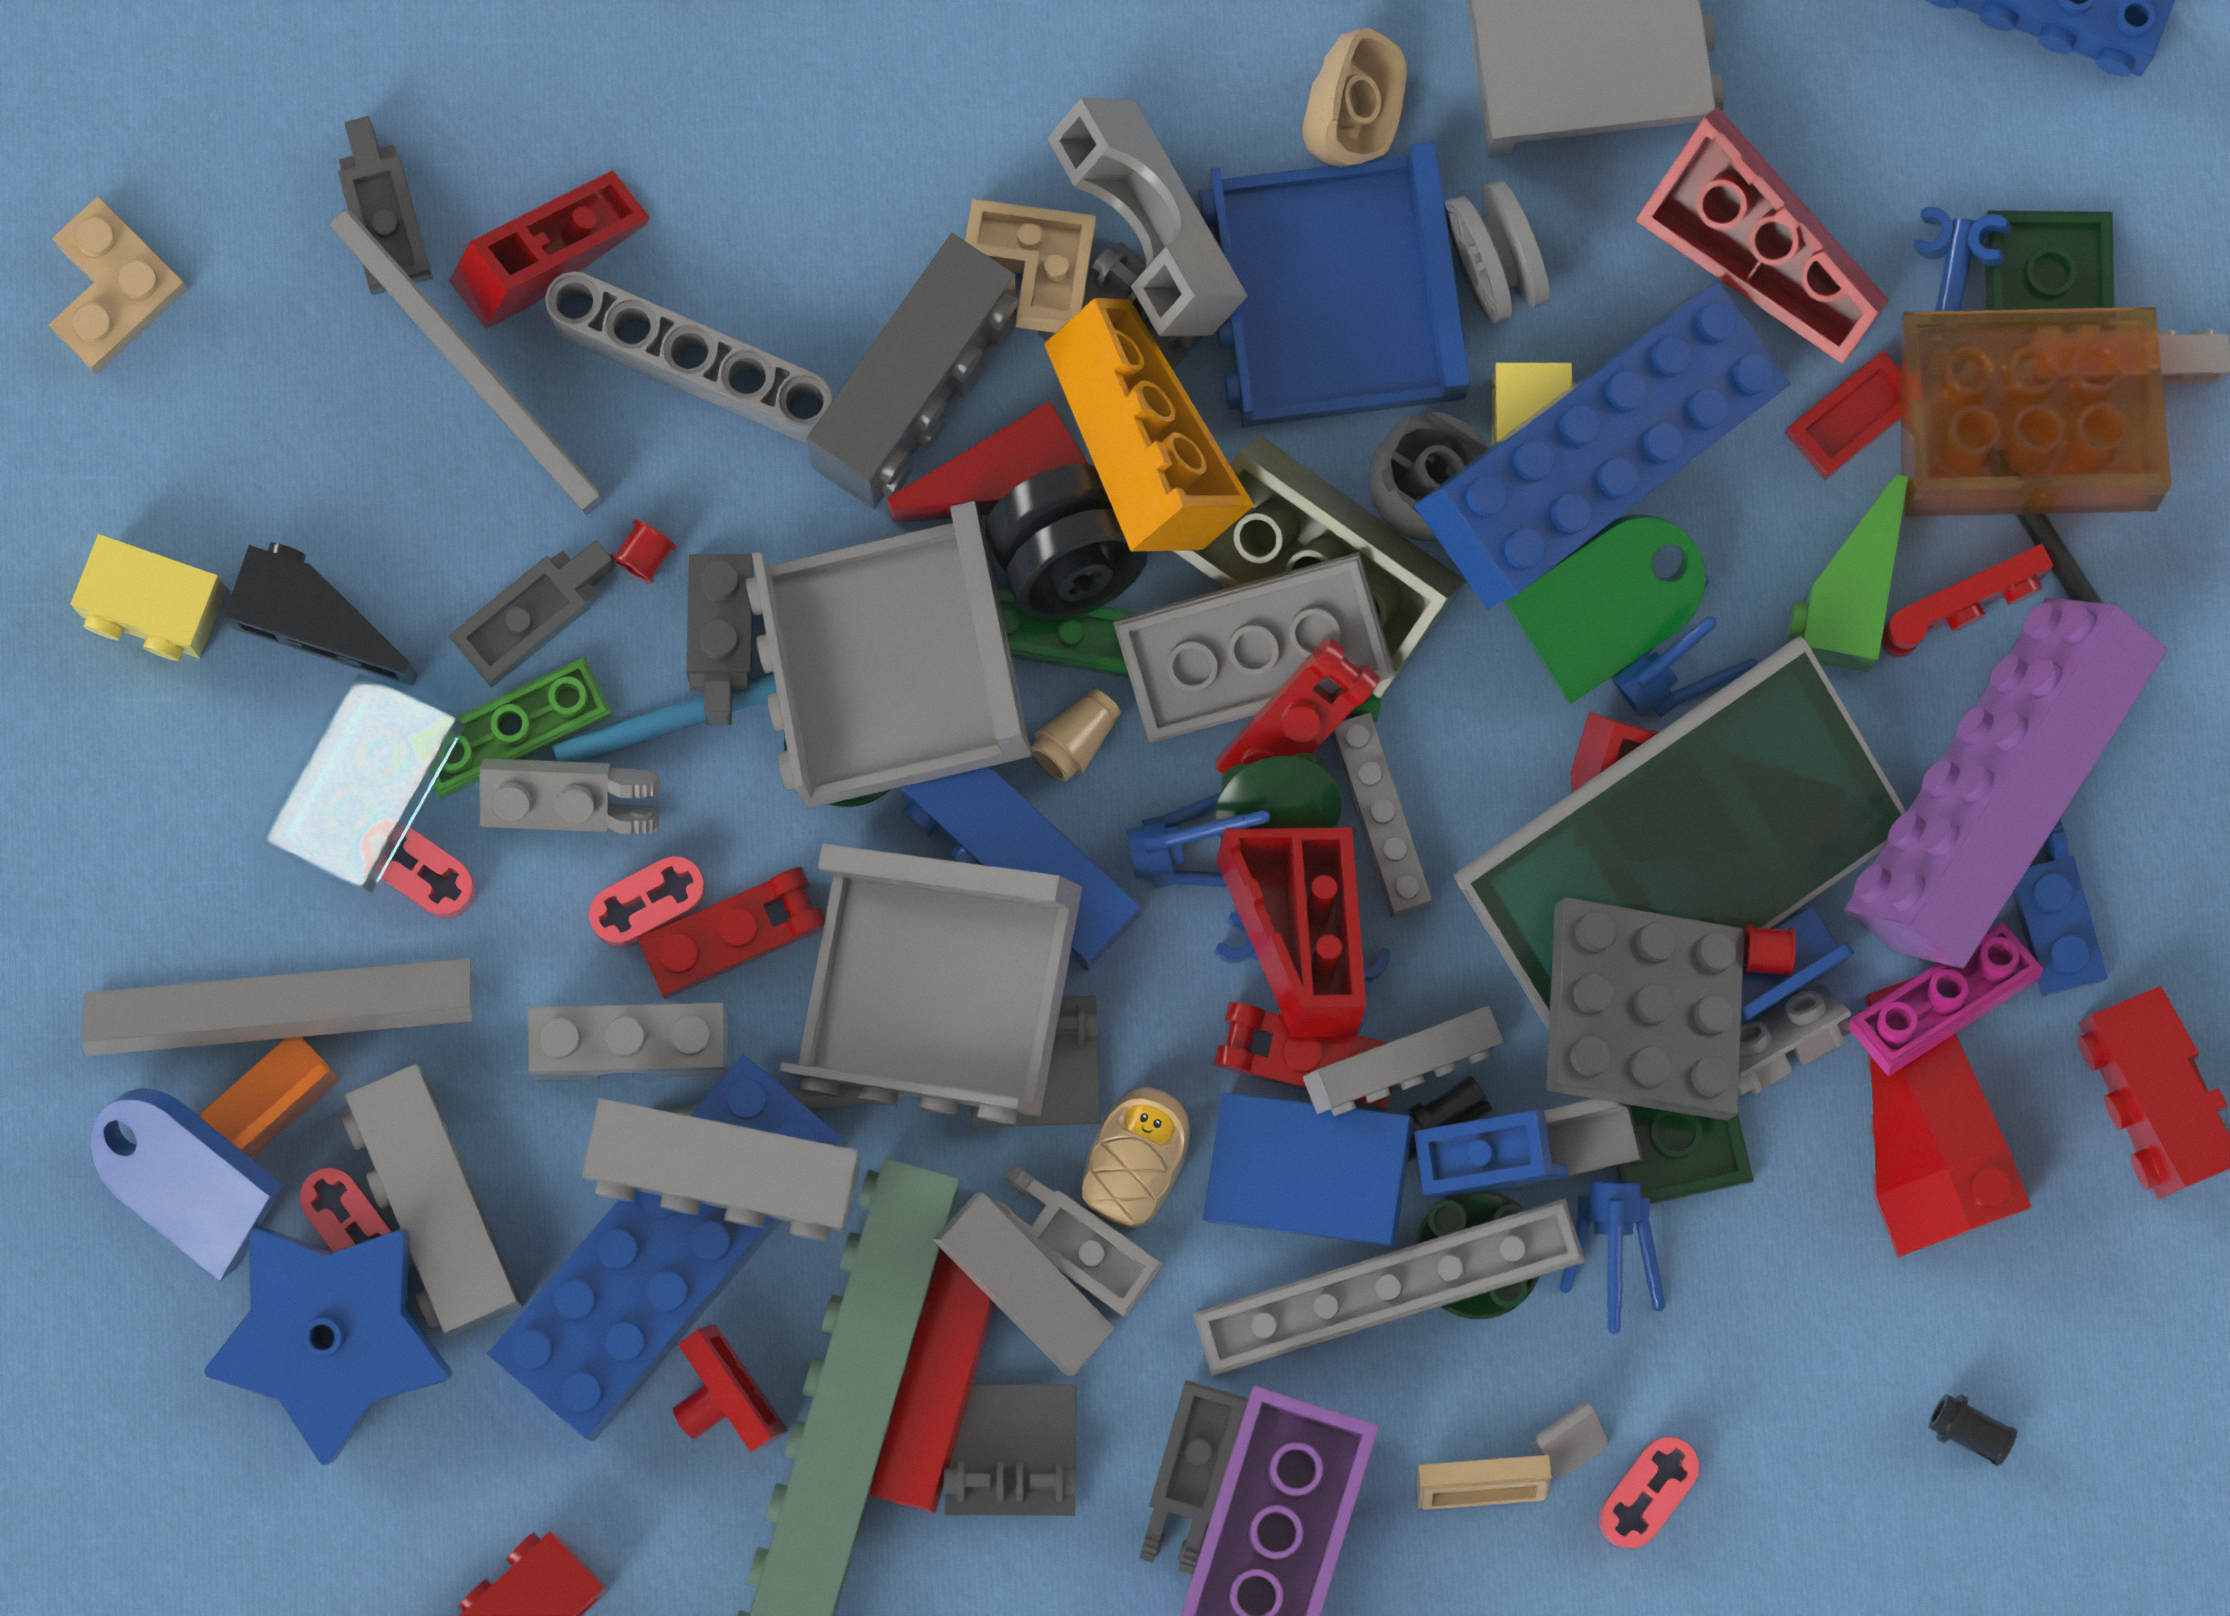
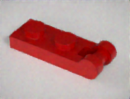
[1881,544,2054,658]
[1215,637,1380,775]
[637,867,825,999]
[1213,1002,1393,1111]

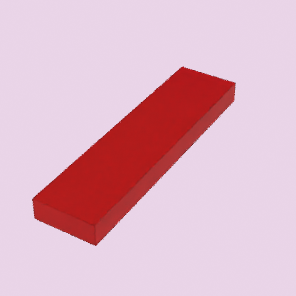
[869,1249,996,1514]

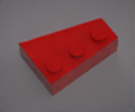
[1216,828,1366,1037]

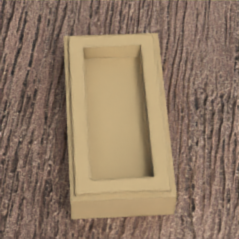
[1416,1455,1552,1510]

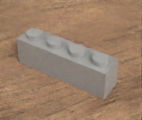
[341,1063,523,1338]
[582,1098,861,1241]

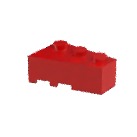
[2077,986,2230,1200]

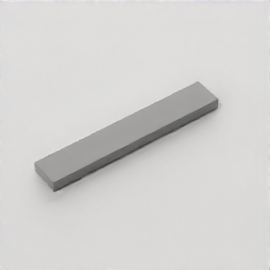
[329,210,603,516]
[81,958,473,1056]
[1193,1199,1585,1376]

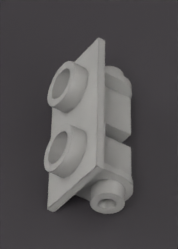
[1738,984,1851,1096]

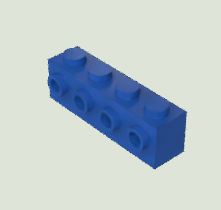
[1926,0,2175,77]

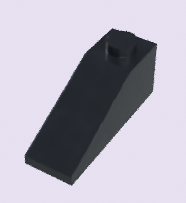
[224,542,417,686]

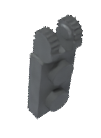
[1139,1380,1248,1574]

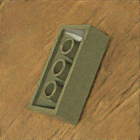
[1174,435,1466,698]

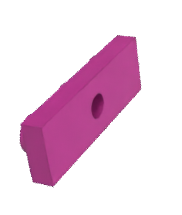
[1849,922,2043,1076]

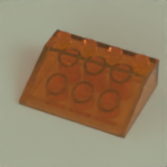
[1900,307,2171,517]

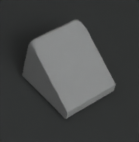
[1530,1403,1608,1480]

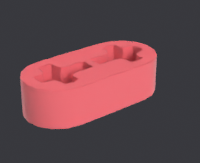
[363,821,476,918]
[589,856,706,947]
[300,1168,393,1253]
[1599,1437,1699,1549]

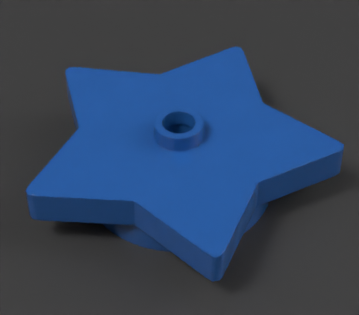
[204,1226,453,1465]

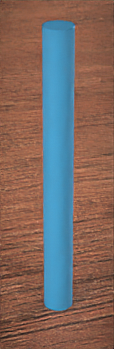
[552,672,777,762]

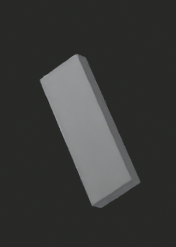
[933,1192,1115,1376]

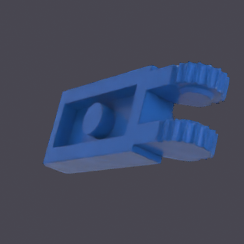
[2013,818,2108,997]

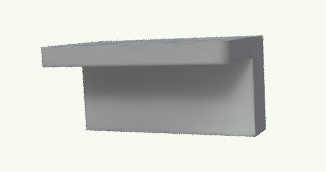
[1514,1099,1643,1190]

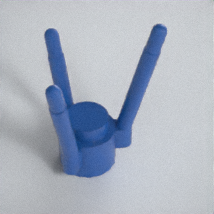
[1611,575,1758,718]
[1126,793,1270,888]
[1560,1180,1665,1334]

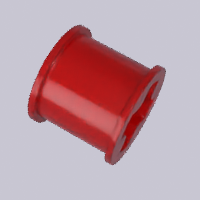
[610,519,677,585]
[1743,924,1796,978]

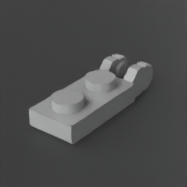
[479,758,660,835]
[989,1165,1163,1319]

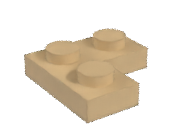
[48,196,187,374]
[965,199,1096,333]

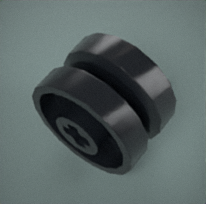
[985,464,1147,621]

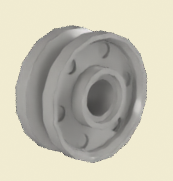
[1445,180,1550,324]

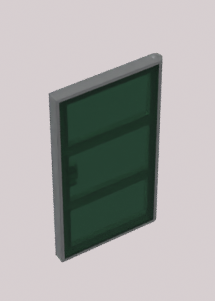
[1454,636,1907,1030]

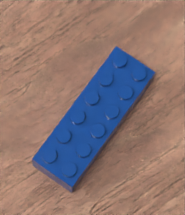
[1413,281,1791,609]
[487,1054,847,1441]

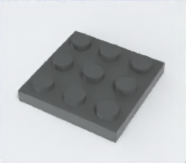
[1546,897,1744,1121]

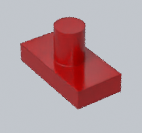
[672,1324,789,1452]

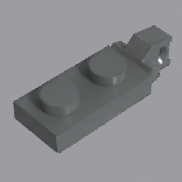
[338,116,433,295]
[449,540,616,688]
[686,554,754,726]

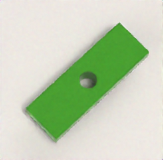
[411,657,613,800]

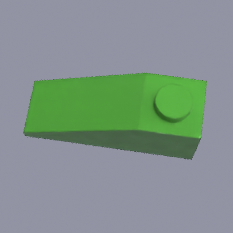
[1787,474,1908,672]

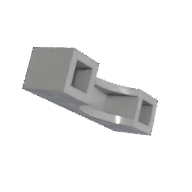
[1047,98,1248,336]

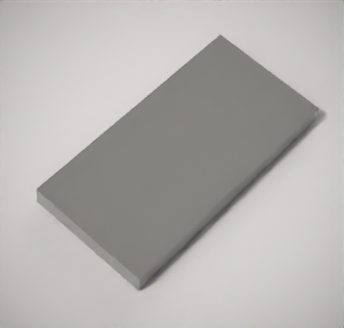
[1113,552,1395,743]

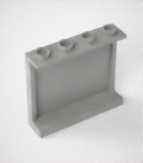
[1466,0,1724,157]
[746,501,1032,809]
[779,844,1082,1124]

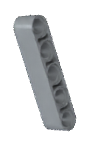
[545,271,833,442]

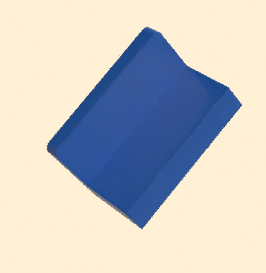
[1741,906,1854,1025]
[1414,1110,1569,1198]

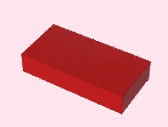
[1785,351,1924,480]

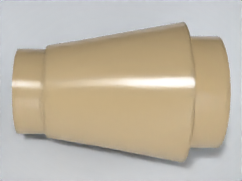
[1030,689,1121,783]

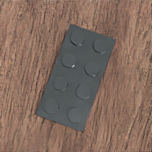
[806,232,1019,509]

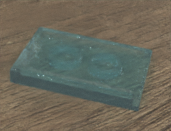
[265,674,466,893]

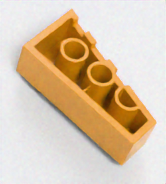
[1044,298,1254,551]

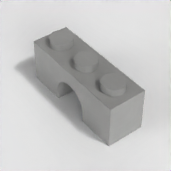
[528,1003,728,1081]

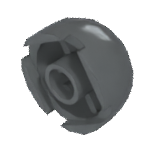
[1368,412,1489,542]

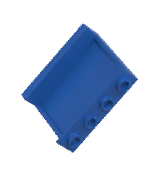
[1199,142,1470,427]

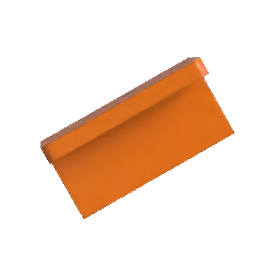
[199,1037,341,1159]

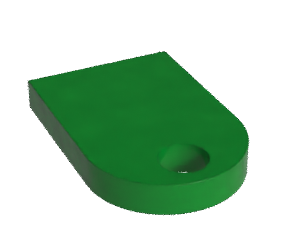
[1503,514,1705,704]

